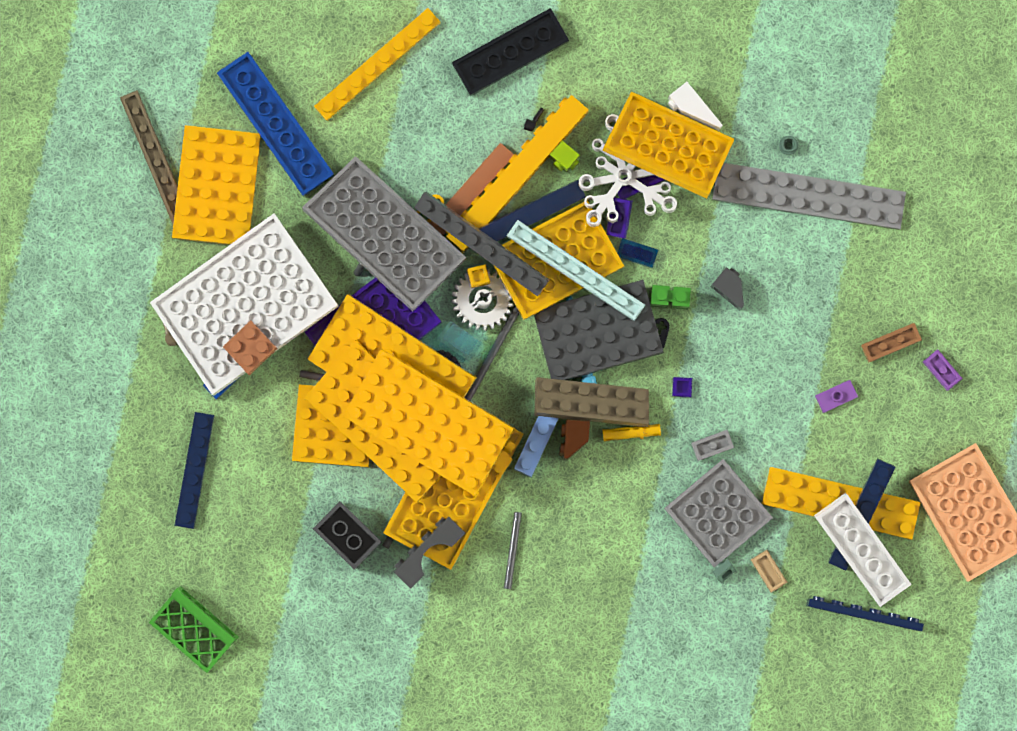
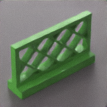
[149,586,239,673]

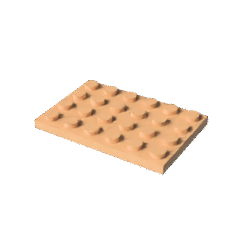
[909,443,1017,582]

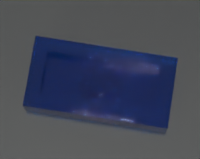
[617,238,658,268]

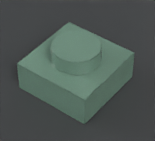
[713,559,736,583]

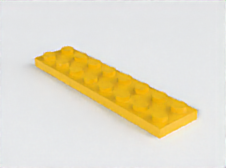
[762,467,920,540]

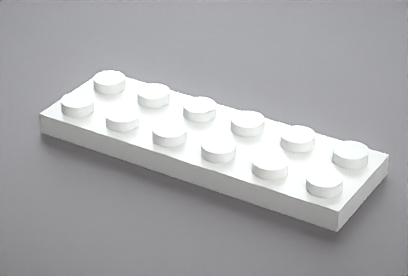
[814,493,911,607]

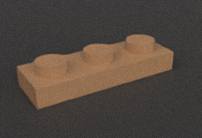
[861,323,922,363]

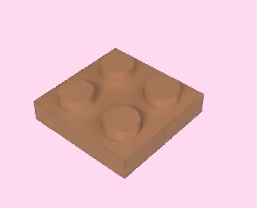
[223,320,278,375]

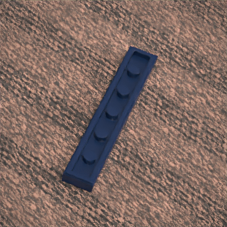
[478,180,586,242]

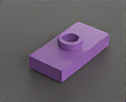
[923,349,963,391]
[815,380,858,413]

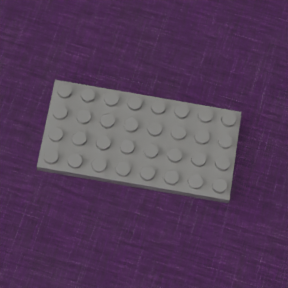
[302,156,466,312]

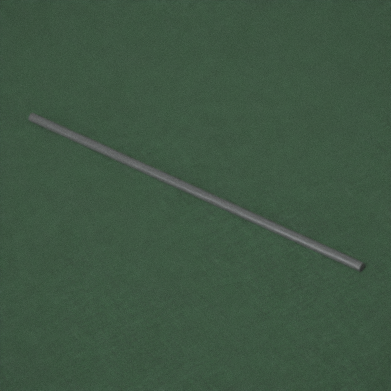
[382,305,520,549]

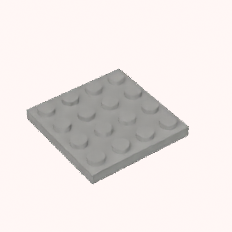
[664,459,773,567]

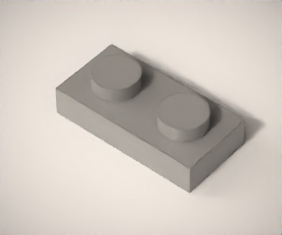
[691,430,734,461]

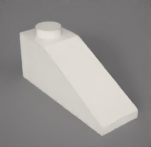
[668,82,723,131]

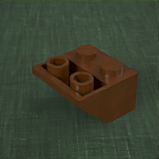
[560,420,590,461]

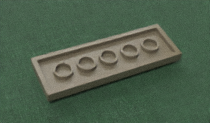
[535,377,649,427]

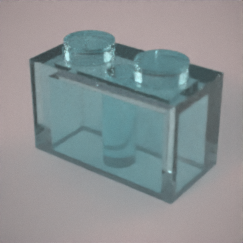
[437,320,482,363]

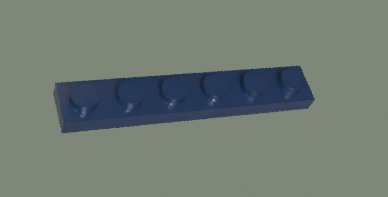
[174,412,215,529]
[828,458,896,571]
[806,596,924,631]

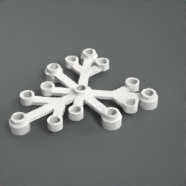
[579,114,677,227]

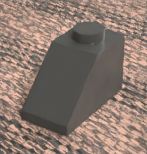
[710,267,744,311]

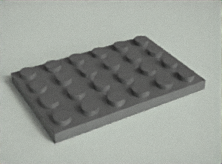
[534,280,664,380]

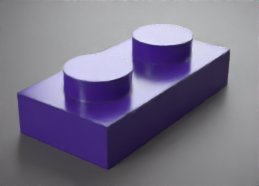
[606,197,633,238]

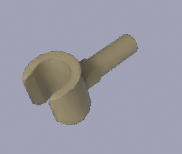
[163,323,177,346]

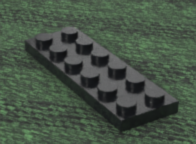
[452,8,569,96]

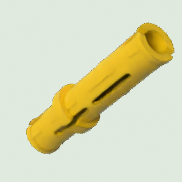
[602,423,661,442]

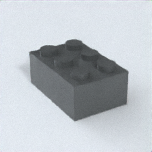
[313,501,382,570]

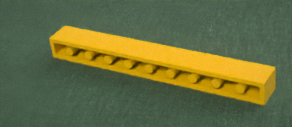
[446,95,589,254]

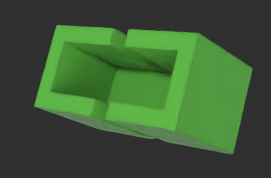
[650,285,691,310]

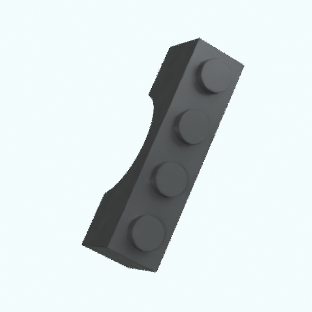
[393,517,465,589]

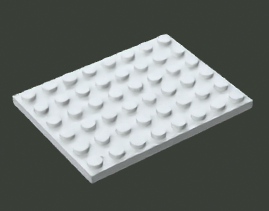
[150,214,339,396]

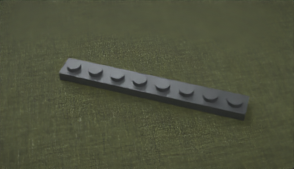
[414,192,549,296]

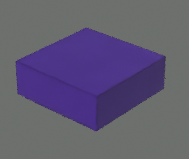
[672,377,693,398]

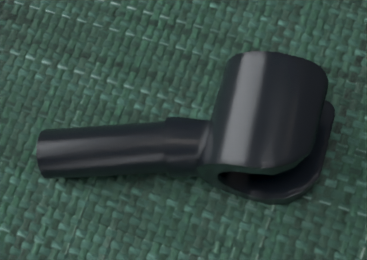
[524,108,544,131]

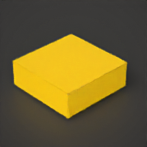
[467,264,490,288]

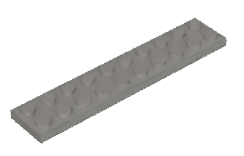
[712,163,906,230]

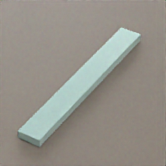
[507,220,645,322]

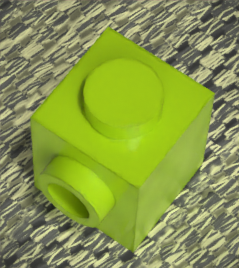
[550,140,580,172]

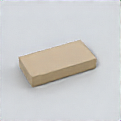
[751,550,788,593]

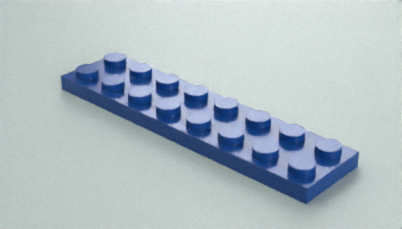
[217,52,335,197]

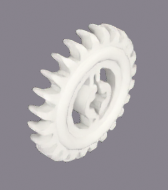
[451,269,514,331]

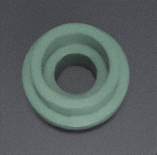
[779,136,798,155]

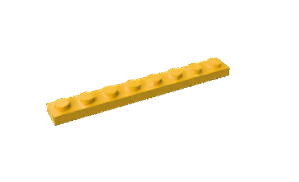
[314,8,441,121]

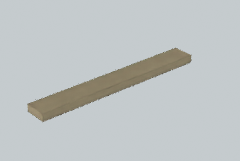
[120,90,178,224]

